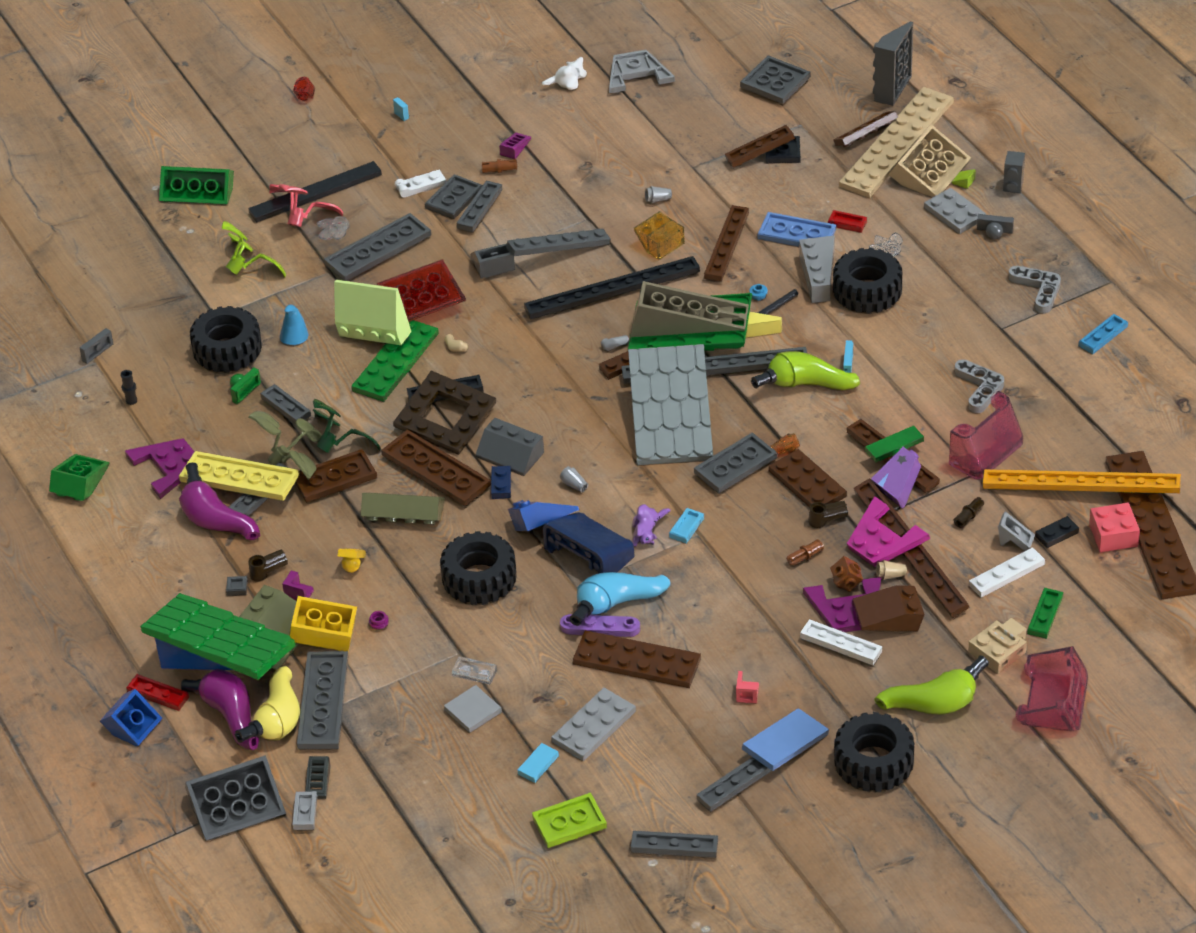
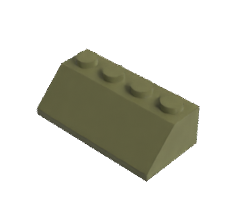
[361,493,445,524]

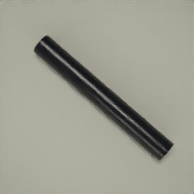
[758,289,798,315]

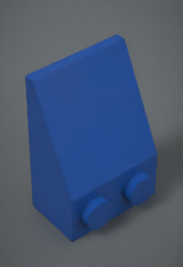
[508,500,579,531]

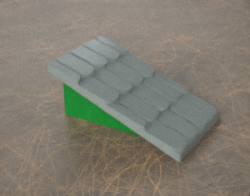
[628,344,713,465]

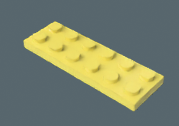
[179,451,299,501]

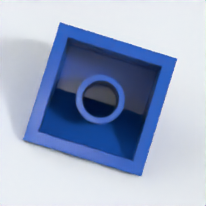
[100,689,162,746]

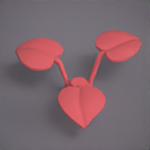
[269,184,343,227]

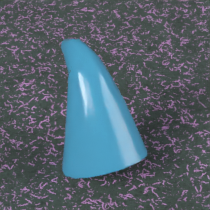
[280,304,309,345]

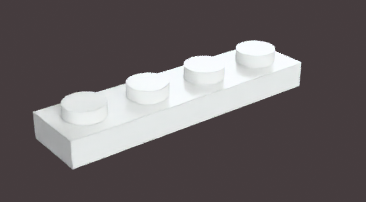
[969,547,1045,598]
[800,619,882,665]

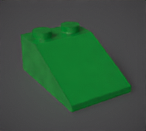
[49,454,110,501]

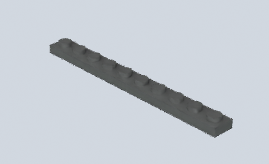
[622,347,807,384]

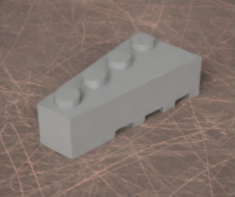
[799,235,835,303]

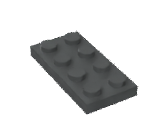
[694,433,777,493]

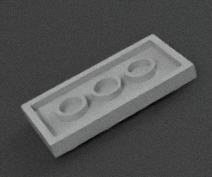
[551,688,636,761]

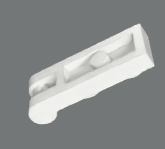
[394,169,446,197]

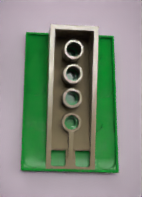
[627,281,752,351]

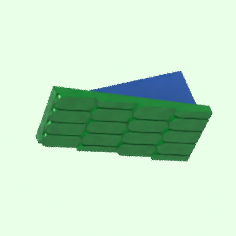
[140,593,295,680]

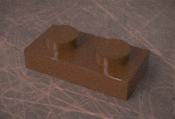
[599,351,629,380]

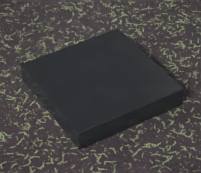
[765,136,801,164]

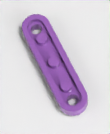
[560,614,640,637]

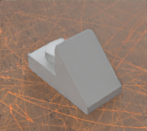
[998,511,1035,551]

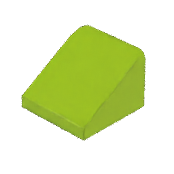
[952,169,976,189]

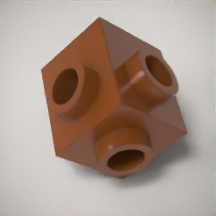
[830,556,863,592]

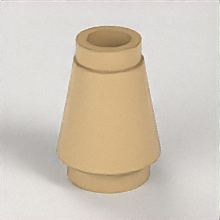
[876,560,907,580]

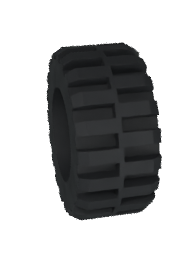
[833,248,903,314]
[190,306,262,373]
[440,531,517,605]
[834,712,915,792]

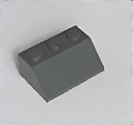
[476,418,544,476]

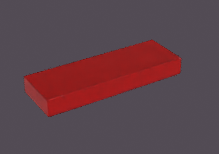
[126,674,189,711]

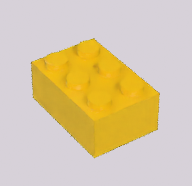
[290,596,357,652]

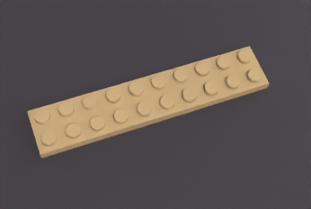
[839,87,954,198]

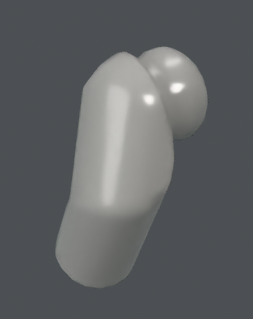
[601,335,629,351]

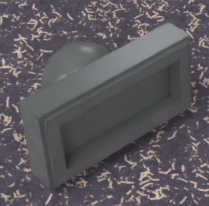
[977,214,1014,239]

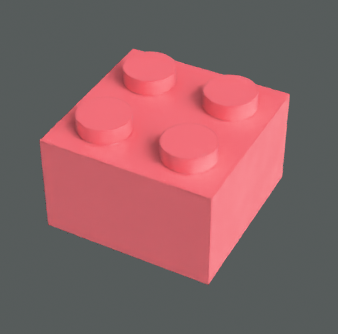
[1089,503,1140,552]

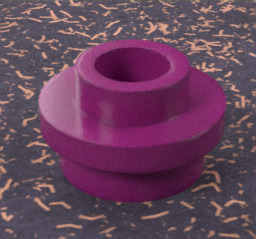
[369,611,389,629]

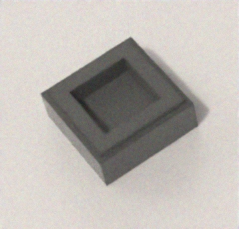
[226,576,248,596]

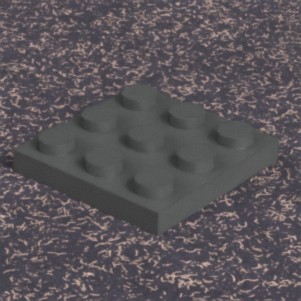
[740,55,811,104]

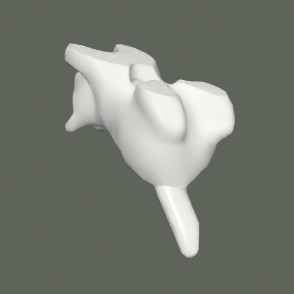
[542,57,587,90]

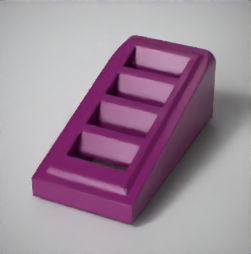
[499,132,531,159]

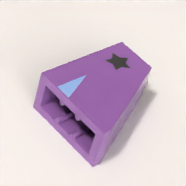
[871,447,921,509]

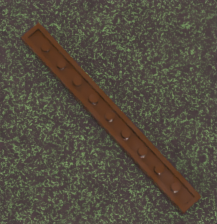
[854,478,969,618]

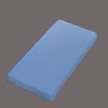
[757,212,836,247]
[742,708,829,771]

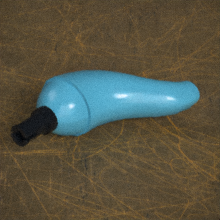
[570,572,671,626]

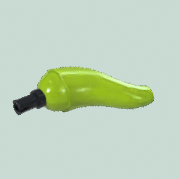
[751,351,860,390]
[874,655,989,715]

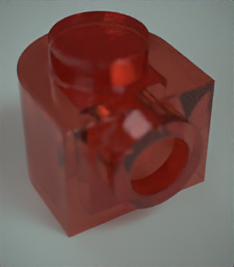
[293,77,315,101]

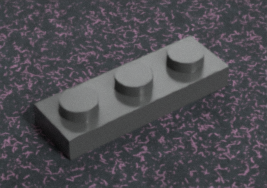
[260,384,311,424]

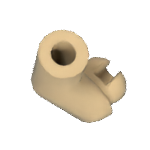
[445,334,468,352]

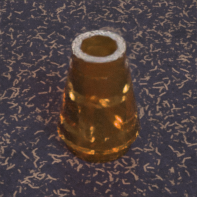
[770,433,800,455]

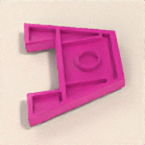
[847,496,930,567]

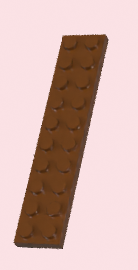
[1105,451,1196,599]

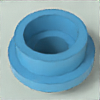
[749,284,768,301]

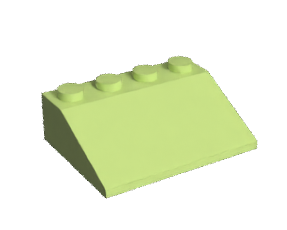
[334,280,411,345]

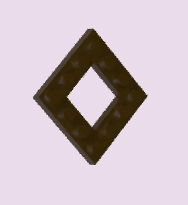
[393,370,496,455]

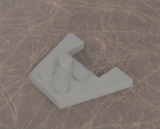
[609,50,675,93]

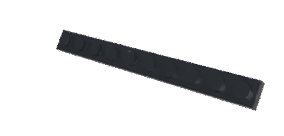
[524,256,700,320]

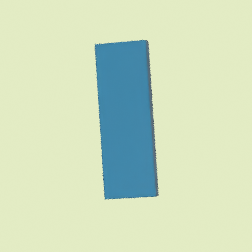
[1078,314,1128,354]

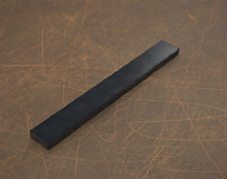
[248,161,382,223]

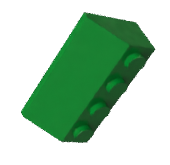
[159,166,234,204]

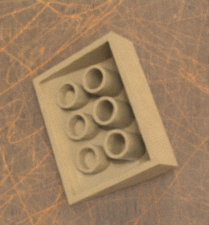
[889,124,971,197]

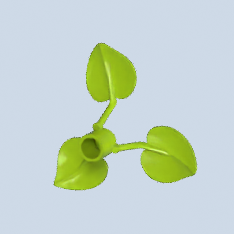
[222,221,286,278]

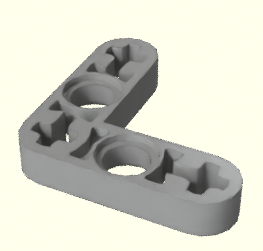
[1009,266,1061,314]
[955,360,1004,413]

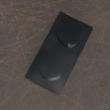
[1035,516,1079,548]

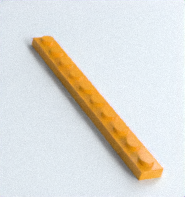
[983,469,1181,493]

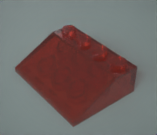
[377,259,466,322]

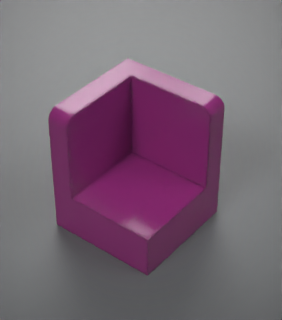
[282,570,314,601]

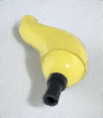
[234,666,300,743]

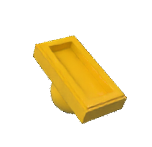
[337,548,366,573]

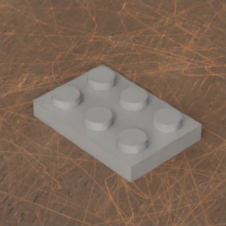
[924,188,986,234]

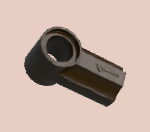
[808,501,848,528]
[248,549,288,581]

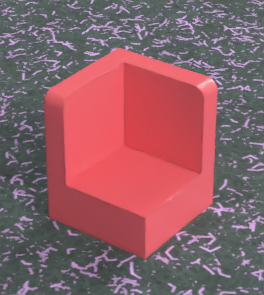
[736,671,759,703]

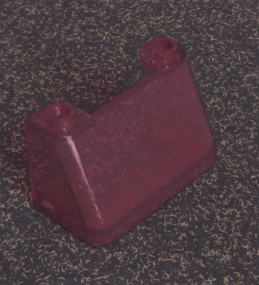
[949,391,1023,479]
[1016,646,1088,732]

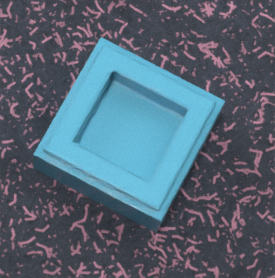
[393,97,409,121]

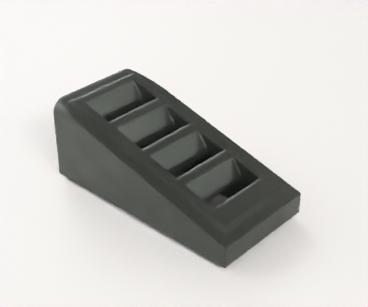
[305,756,331,799]

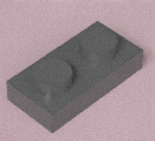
[79,328,114,364]

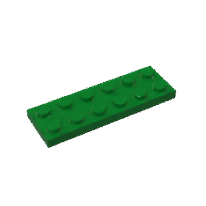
[351,318,439,402]

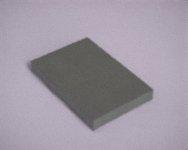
[425,174,483,219]

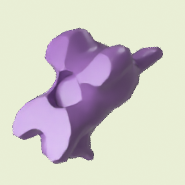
[632,504,671,546]

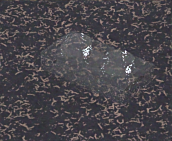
[452,656,497,685]

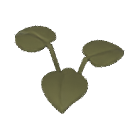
[248,411,322,480]

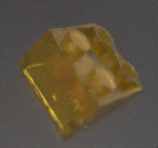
[634,211,685,260]

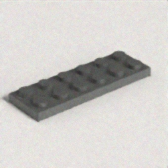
[324,213,431,281]
[297,651,348,749]

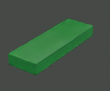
[865,425,924,463]
[1027,587,1064,639]

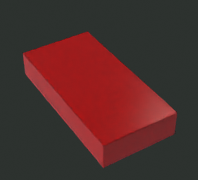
[828,210,867,233]

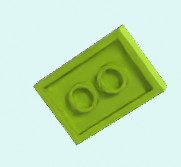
[532,793,607,848]

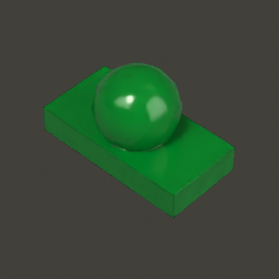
[230,367,261,405]

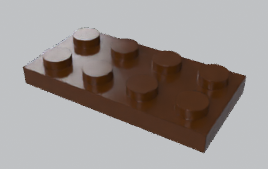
[295,449,377,503]
[769,449,847,507]

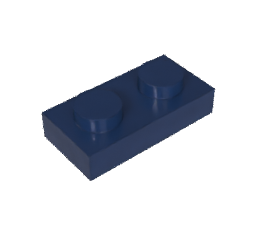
[491,466,511,499]

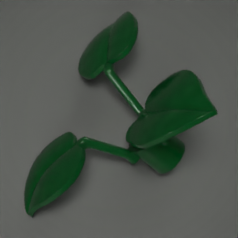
[312,399,381,453]

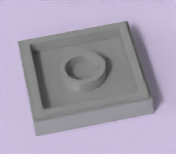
[444,685,502,733]

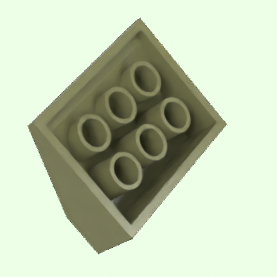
[239,585,299,672]

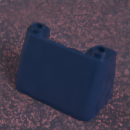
[543,512,635,574]

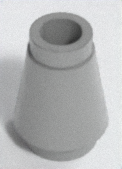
[645,186,672,203]
[560,466,588,493]

